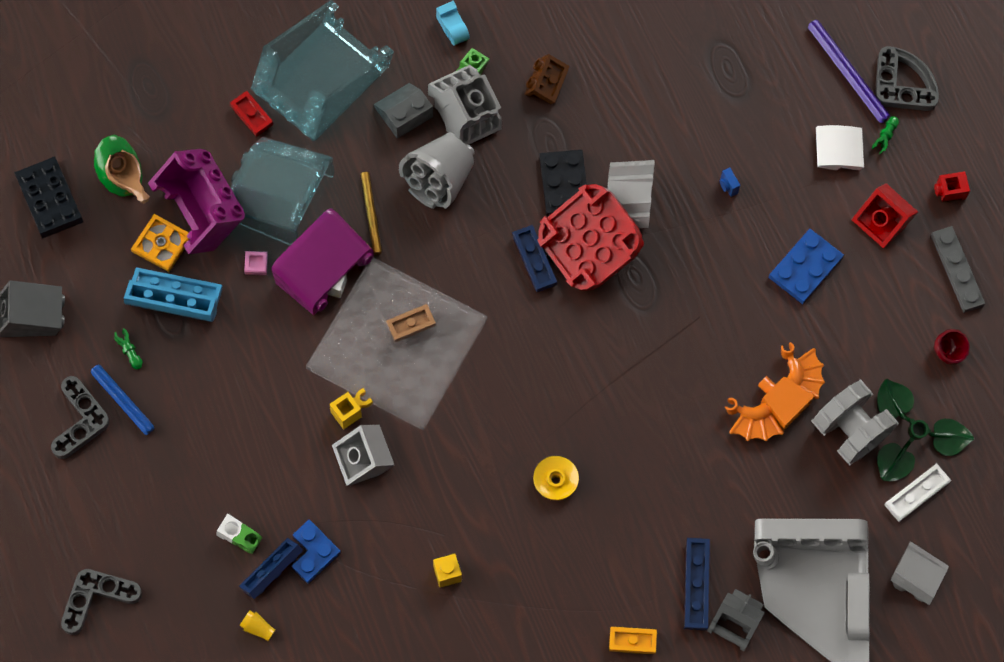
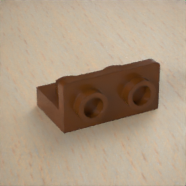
[525,54,570,104]

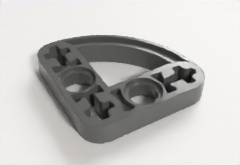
[875,46,939,111]

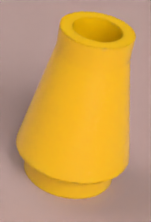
[240,610,276,641]

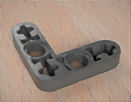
[51,376,109,459]
[61,569,142,635]

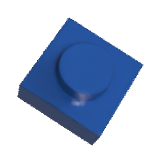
[720,168,740,197]

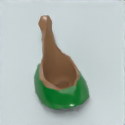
[94,135,150,204]

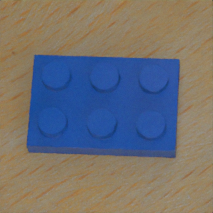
[768,229,844,304]

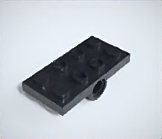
[14,156,83,239]

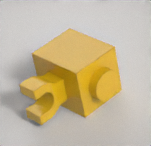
[330,388,373,430]

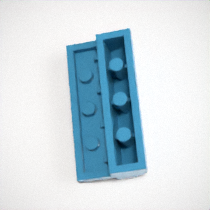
[124,267,222,322]

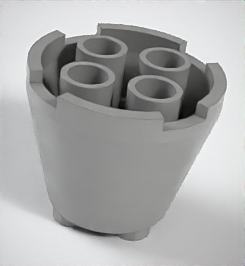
[399,132,475,209]

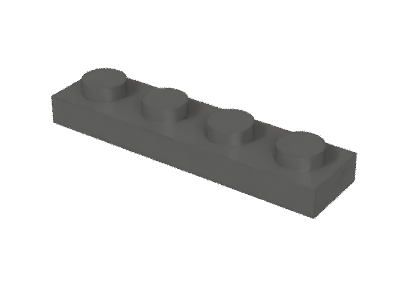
[931,226,985,313]

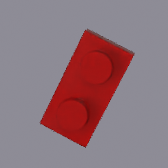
[230,91,274,137]

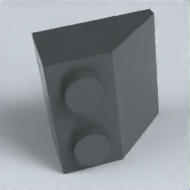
[374,83,433,139]

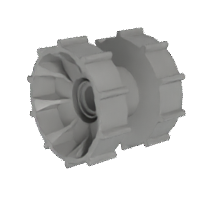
[811,379,899,466]

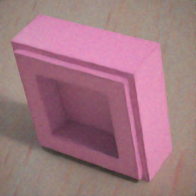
[244,251,268,275]

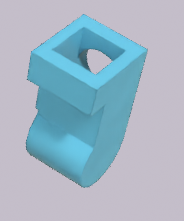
[436,0,470,46]

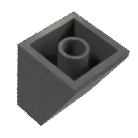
[0,281,65,337]

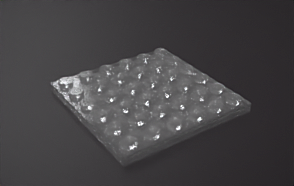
[306,257,488,430]

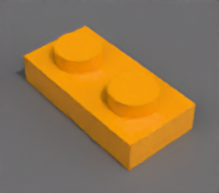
[609,627,657,654]

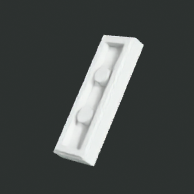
[884,463,951,522]

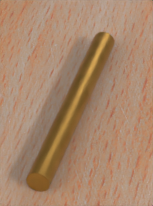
[361,172,382,255]

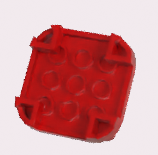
[537,184,644,291]

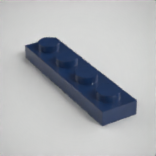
[684,538,710,630]

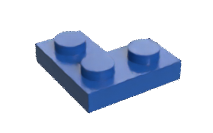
[292,519,341,584]

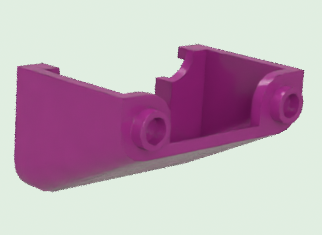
[272,208,374,315]

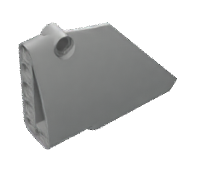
[753,519,870,662]

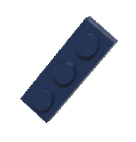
[512,225,557,293]
[239,538,303,599]

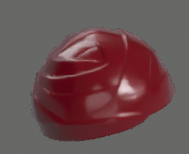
[934,329,970,364]

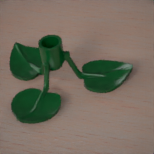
[877,379,974,481]

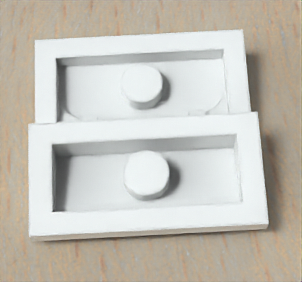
[816,125,864,171]

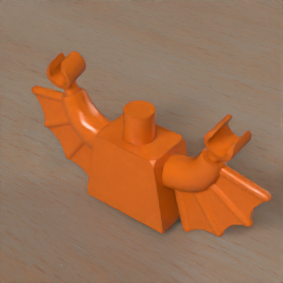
[725,342,825,441]

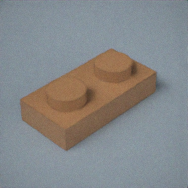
[386,304,436,343]

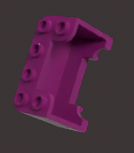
[148,149,245,254]

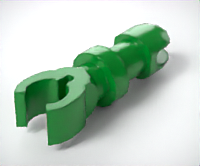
[872,116,899,154]
[114,328,143,369]

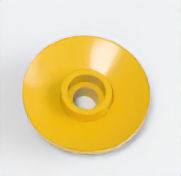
[533,456,579,500]

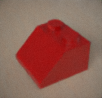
[851,183,918,249]

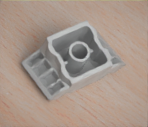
[428,65,502,145]
[607,160,655,228]

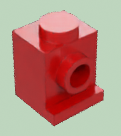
[934,171,970,202]

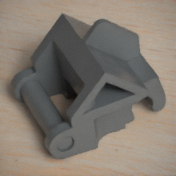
[707,589,765,652]

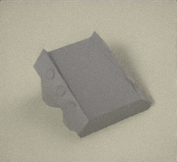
[891,541,949,605]

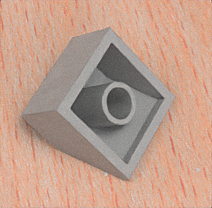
[332,425,394,486]

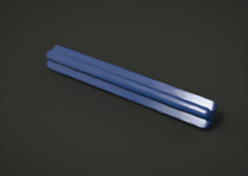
[91,364,154,435]

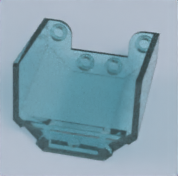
[231,137,334,245]

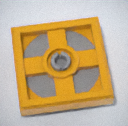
[131,214,190,272]

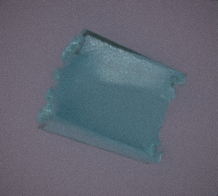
[251,0,394,141]

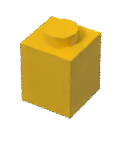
[433,554,462,588]

